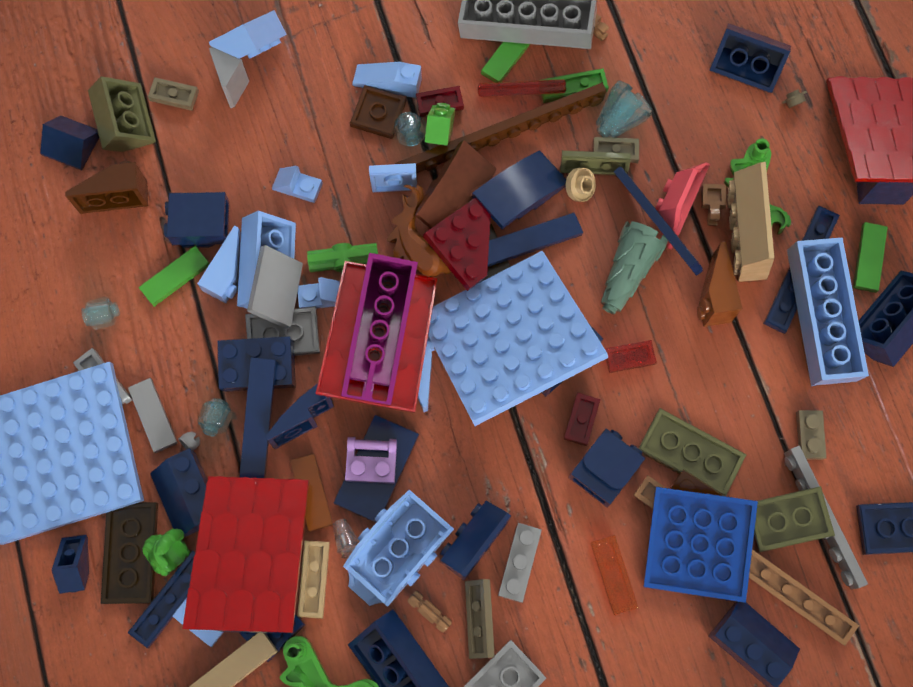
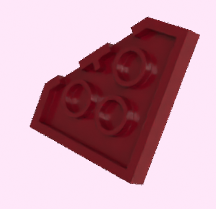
[423,198,491,291]

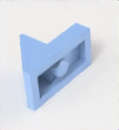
[272,166,323,203]
[298,277,340,309]

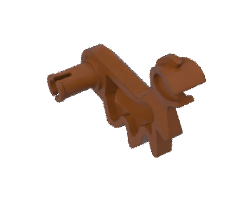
[387,185,451,277]

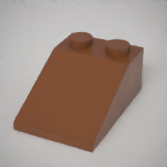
[697,241,743,327]

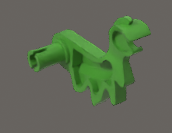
[724,138,791,235]
[280,636,379,687]

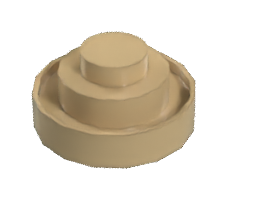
[566,168,596,202]

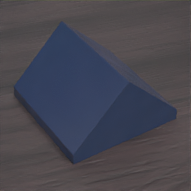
[40,116,99,171]

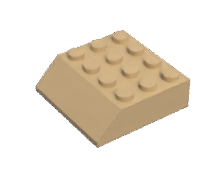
[727,162,774,282]

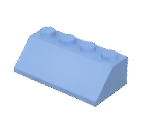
[237,211,296,309]

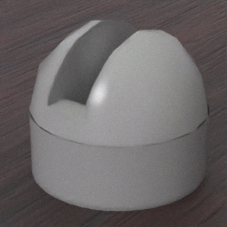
[178,431,200,451]

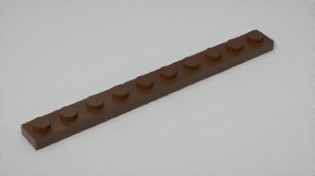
[395,82,606,175]

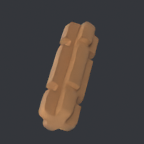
[407,591,452,633]

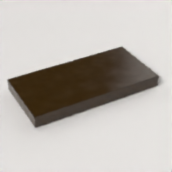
[100,502,158,604]

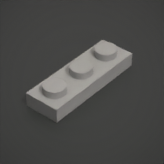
[498,523,542,603]

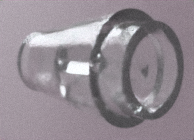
[333,519,359,558]

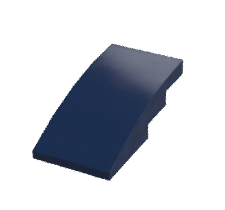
[472,150,566,229]
[265,383,334,449]

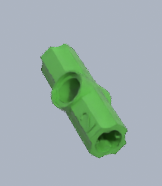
[307,243,378,272]

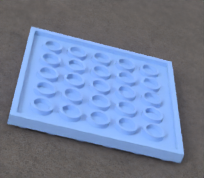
[428,251,608,426]
[0,361,144,545]

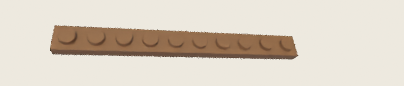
[634,475,860,646]

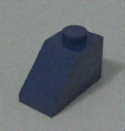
[51,535,89,594]

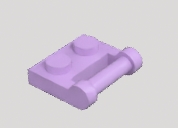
[345,437,397,484]

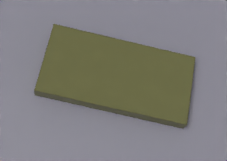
[639,408,746,496]

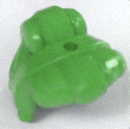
[143,528,191,576]

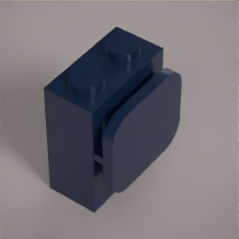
[164,192,229,248]
[568,429,645,507]

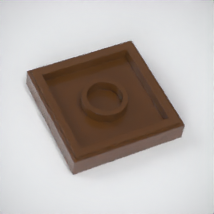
[350,85,407,139]

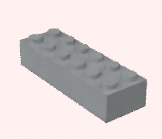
[458,0,597,49]

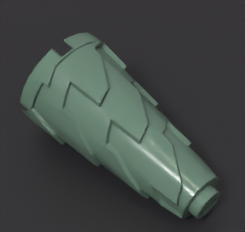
[601,221,668,314]

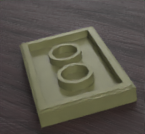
[754,486,835,552]

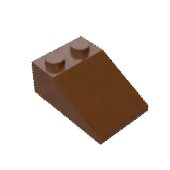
[65,161,149,214]

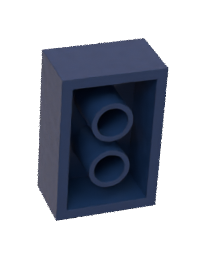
[218,336,296,392]

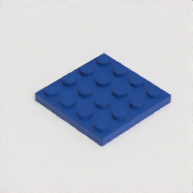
[643,487,758,603]

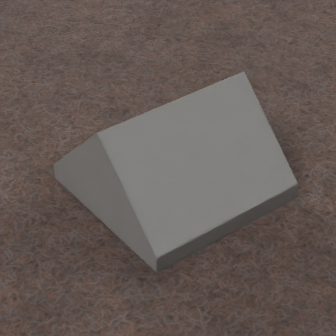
[209,47,249,108]

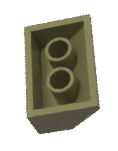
[88,76,156,152]

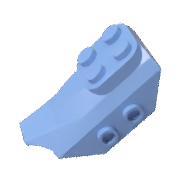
[343,490,454,607]

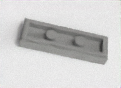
[128,378,178,453]

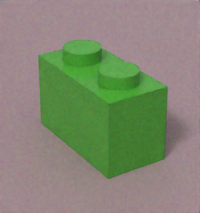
[425,103,455,146]

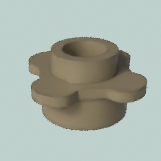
[782,89,807,108]

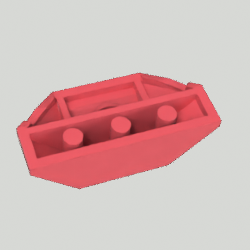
[655,162,710,250]

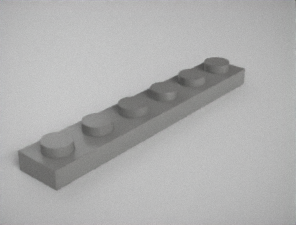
[784,445,868,590]

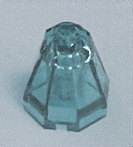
[596,80,652,138]

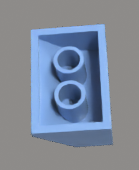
[209,10,287,59]

